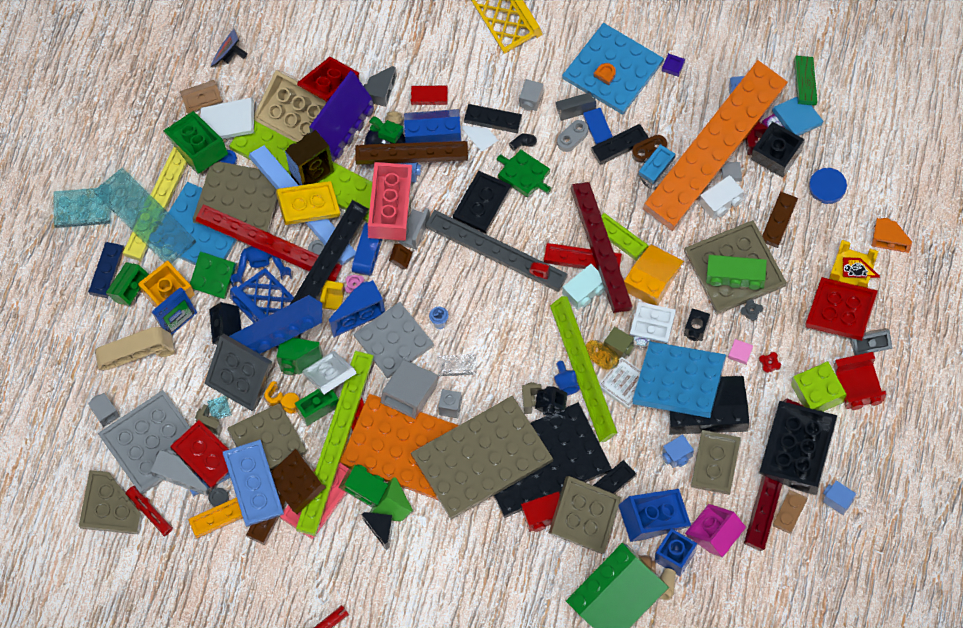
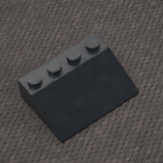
[668,376,749,435]
[759,401,837,495]

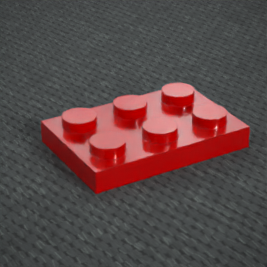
[170,420,229,489]

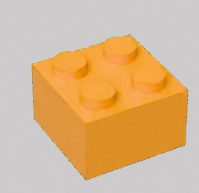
[138,260,195,308]

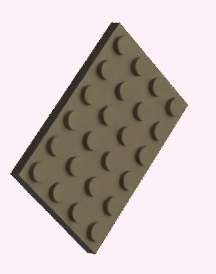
[411,396,553,520]

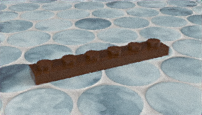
[355,141,468,165]

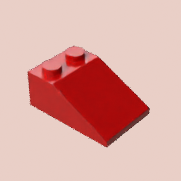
[297,56,359,102]

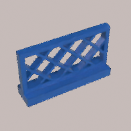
[230,268,294,348]

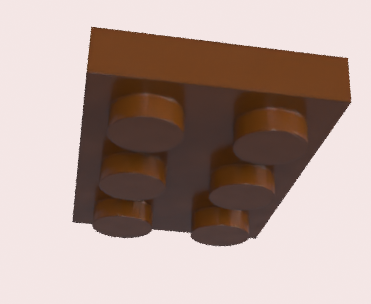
[271,449,326,514]

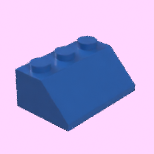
[404,109,461,143]

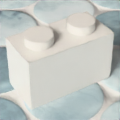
[699,175,744,219]

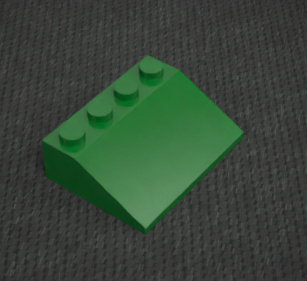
[566,543,670,628]

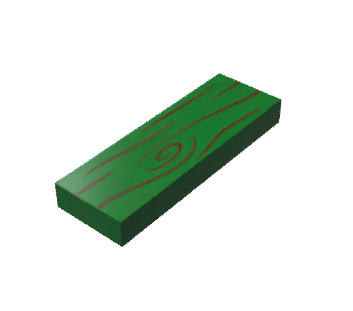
[794,55,818,106]

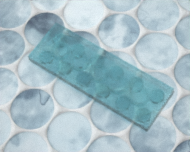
[94,168,196,263]

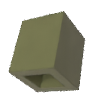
[604,326,635,359]

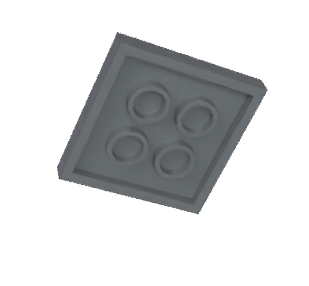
[204,334,272,411]

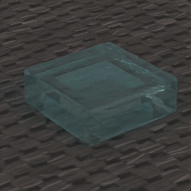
[207,396,232,419]

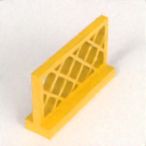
[471,0,543,54]

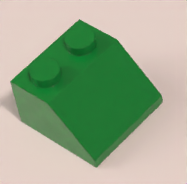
[276,338,323,375]

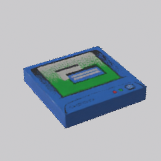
[152,287,197,335]

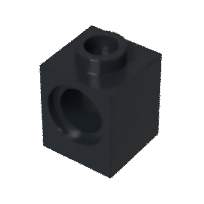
[684,308,710,341]

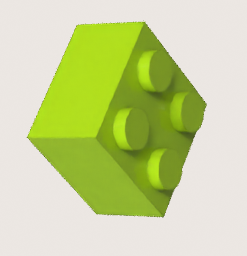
[791,361,846,412]

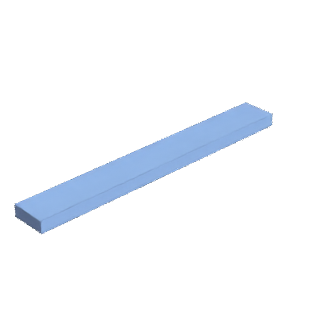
[249,146,356,265]

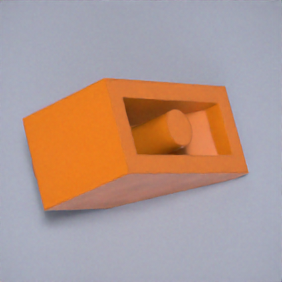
[871,218,912,253]

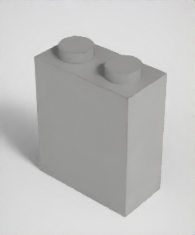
[381,360,438,419]

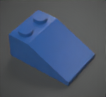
[328,280,385,338]
[619,489,691,542]

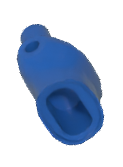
[554,361,580,396]

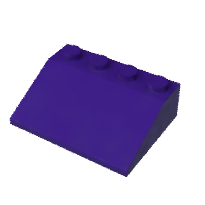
[309,70,374,162]

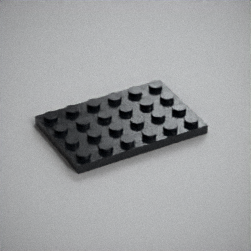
[494,402,612,518]

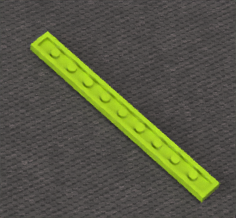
[296,351,374,536]

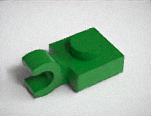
[369,116,404,144]

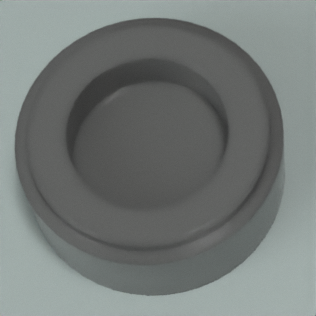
[208,488,229,507]

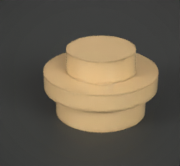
[385,111,403,125]

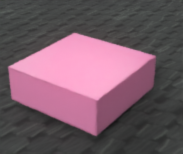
[728,339,753,365]

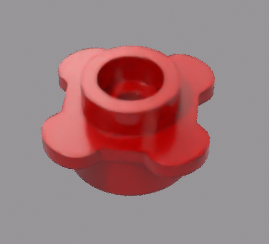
[759,352,781,373]

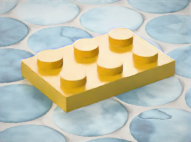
[276,181,340,225]

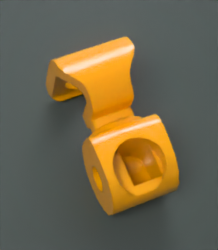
[264,381,299,414]

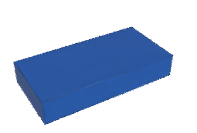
[583,108,613,145]

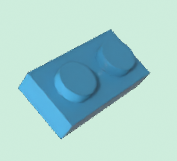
[638,144,676,184]

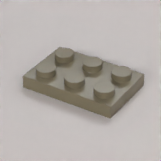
[691,430,741,495]

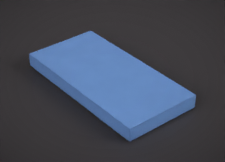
[223,440,284,527]

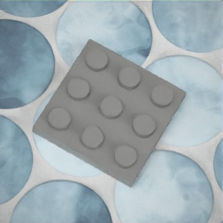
[354,302,434,379]

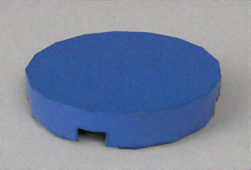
[809,168,847,204]

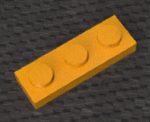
[188,497,243,539]

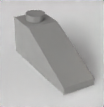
[151,449,209,496]

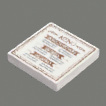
[599,357,641,410]

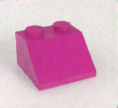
[685,504,746,557]

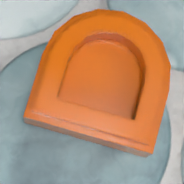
[594,63,616,85]

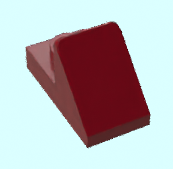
[745,122,767,155]

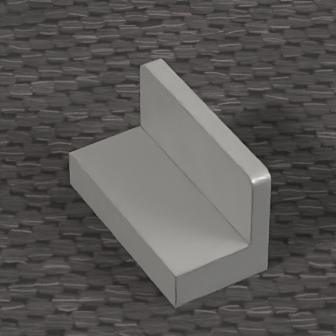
[399,208,430,250]

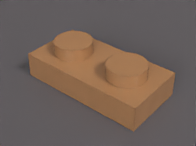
[773,490,808,534]

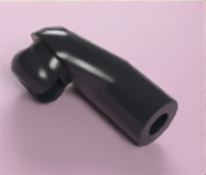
[509,133,537,150]

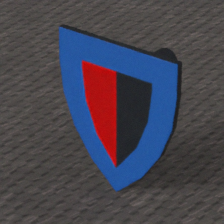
[210,29,248,67]

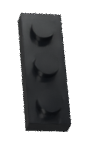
[464,104,522,134]
[591,124,649,165]

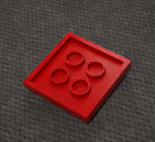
[806,277,878,341]

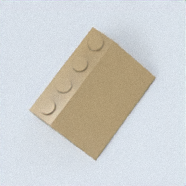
[254,70,327,142]

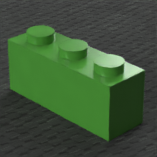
[706,255,767,290]

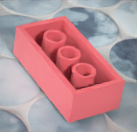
[368,162,412,241]

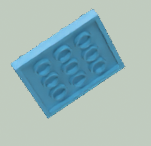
[562,23,664,115]
[150,182,237,265]
[633,341,726,418]

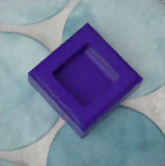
[662,53,685,77]

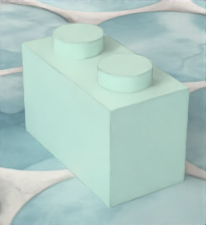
[562,264,605,310]

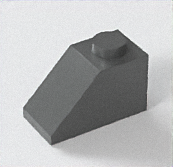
[364,66,397,107]

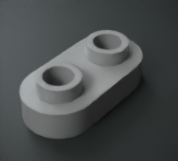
[557,120,588,152]

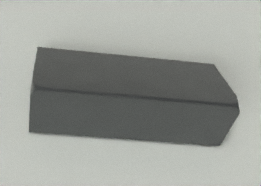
[849,328,893,356]

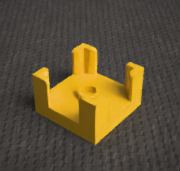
[829,240,879,288]

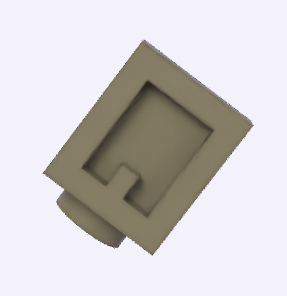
[522,382,542,414]
[195,404,222,436]

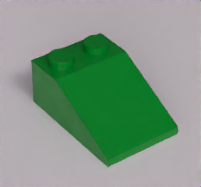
[163,111,228,174]

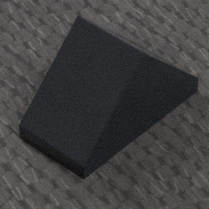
[361,512,394,550]

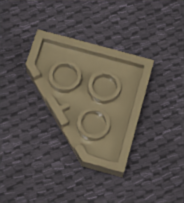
[79,470,142,534]

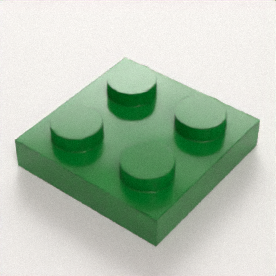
[190,251,237,299]

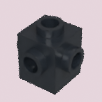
[535,386,567,416]

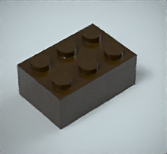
[285,130,334,186]

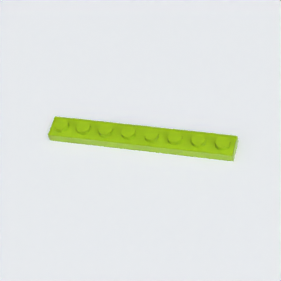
[550,296,617,442]

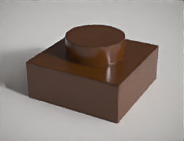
[389,243,413,270]

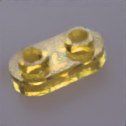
[586,340,619,370]

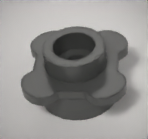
[740,299,763,321]

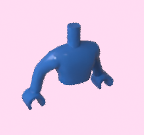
[230,246,292,287]

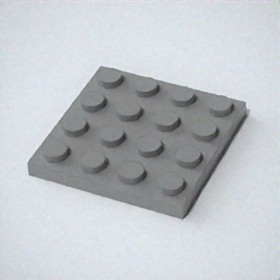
[98,390,191,494]

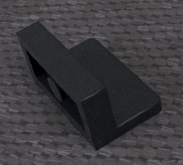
[209,302,241,345]

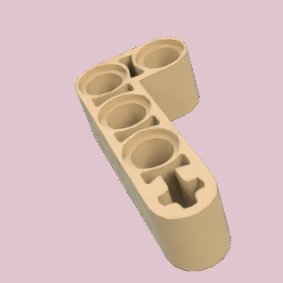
[95,327,175,370]

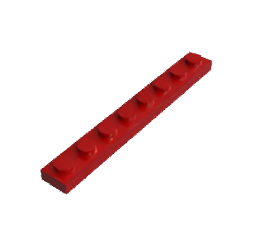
[195,204,342,282]

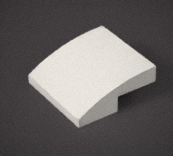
[630,302,676,343]

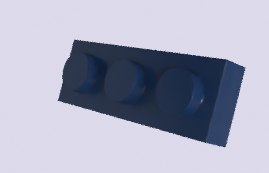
[88,242,125,299]

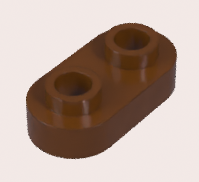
[632,135,667,162]

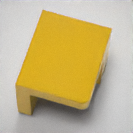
[320,281,345,311]

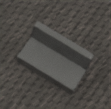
[555,92,596,121]

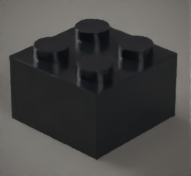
[751,121,805,177]

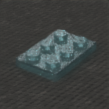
[54,187,111,228]

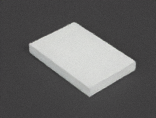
[201,98,254,139]
[302,351,357,394]

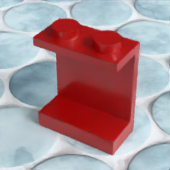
[833,352,886,410]

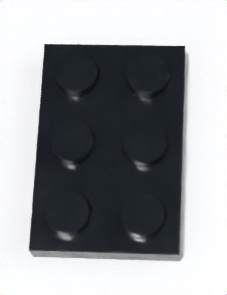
[453,170,512,234]

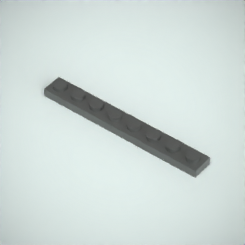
[425,210,568,292]

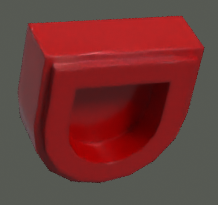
[529,262,549,279]

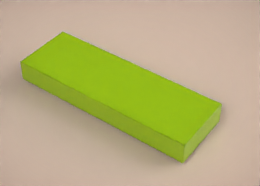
[601,213,648,261]

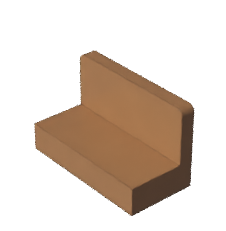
[180,80,222,113]

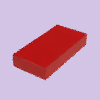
[411,85,448,105]

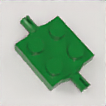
[497,149,552,198]

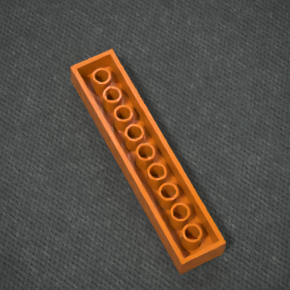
[643,60,788,231]

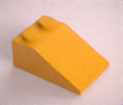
[624,244,684,306]

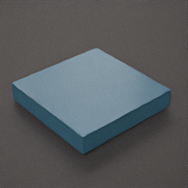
[772,97,824,136]

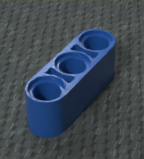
[352,222,383,276]

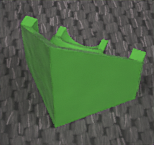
[370,477,413,521]

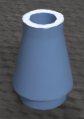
[429,306,448,329]

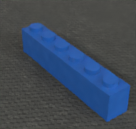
[229,295,322,354]

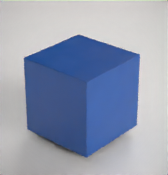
[655,528,697,577]

